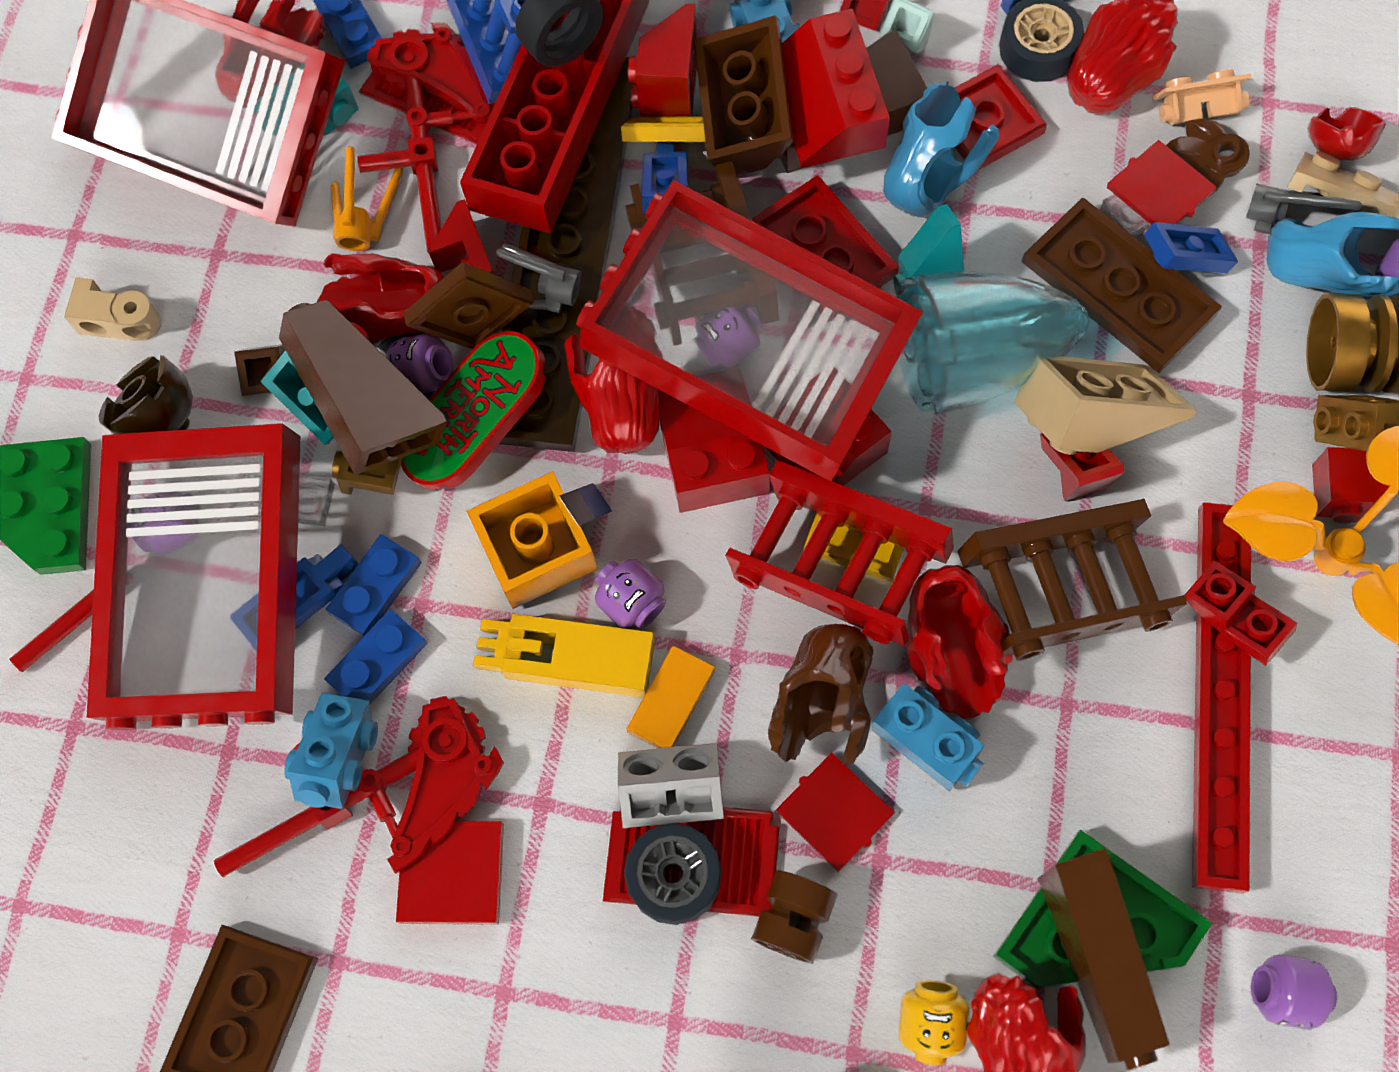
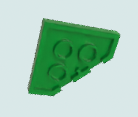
[0,437,91,575]
[993,830,1212,988]

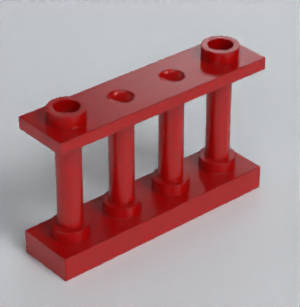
[725,460,954,647]

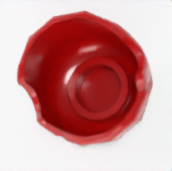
[1307,107,1386,160]

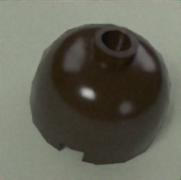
[98,355,193,434]

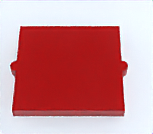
[1106,140,1217,225]
[775,752,895,872]

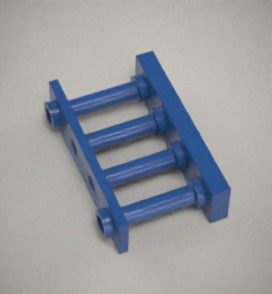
[446,0,552,103]

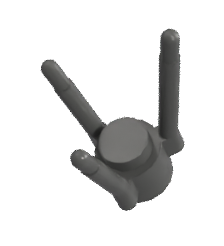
[1246,183,1362,235]
[496,243,582,313]

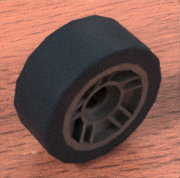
[624,823,722,925]

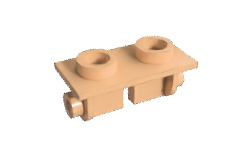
[1152,69,1252,125]

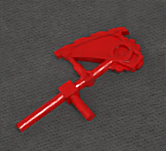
[357,23,495,253]
[214,696,504,877]

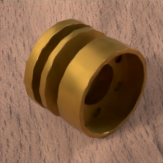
[1306,293,1399,393]

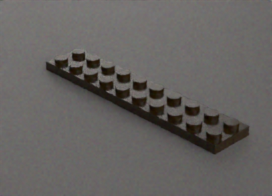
[499,57,633,452]

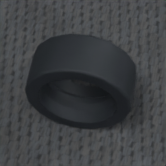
[515,0,603,67]

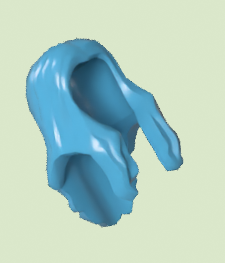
[883,81,999,218]
[1266,212,1399,297]

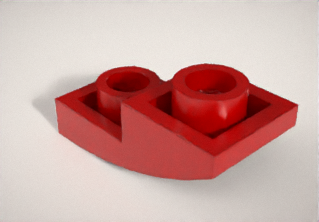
[1184,560,1297,666]

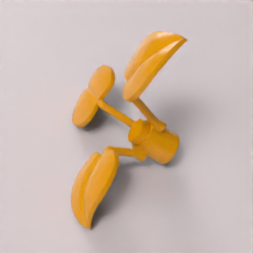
[1223,426,1399,645]

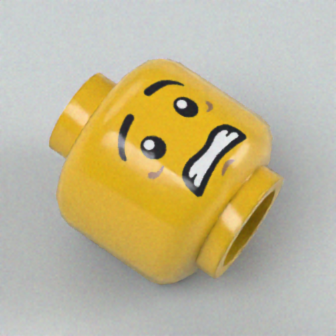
[898,980,970,1065]

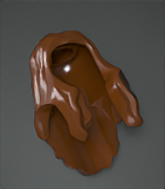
[768,623,874,766]

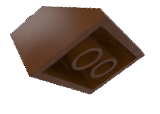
[694,15,794,176]

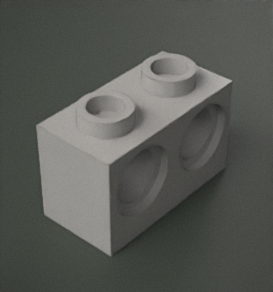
[618,743,724,828]

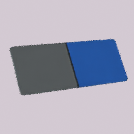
[559,483,612,526]

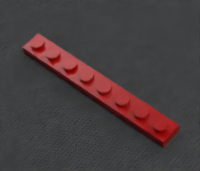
[1192,502,1251,894]

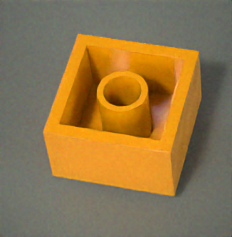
[466,471,598,609]

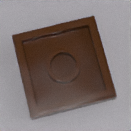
[403,262,534,349]

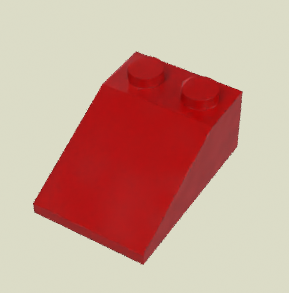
[658,368,770,513]

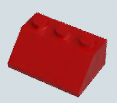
[781,8,890,168]

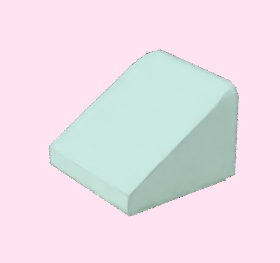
[880,0,935,53]

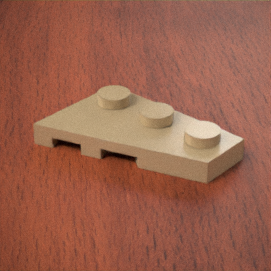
[1287,151,1399,219]

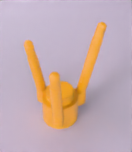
[331,146,404,251]

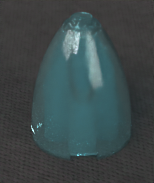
[897,271,1089,414]

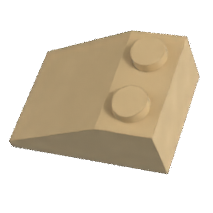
[1014,354,1196,455]

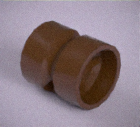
[751,870,838,964]

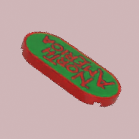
[401,331,546,490]

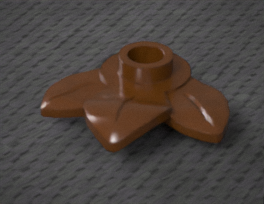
[1166,119,1250,191]

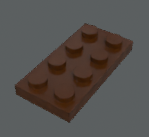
[1022,197,1222,374]

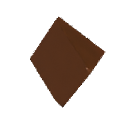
[234,344,285,396]

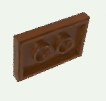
[160,924,318,1072]

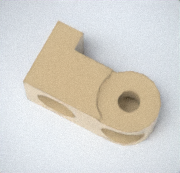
[64,277,161,341]

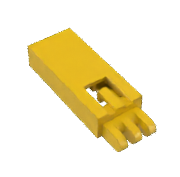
[473,614,655,698]

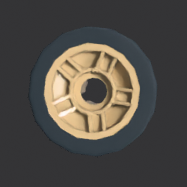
[999,0,1084,82]

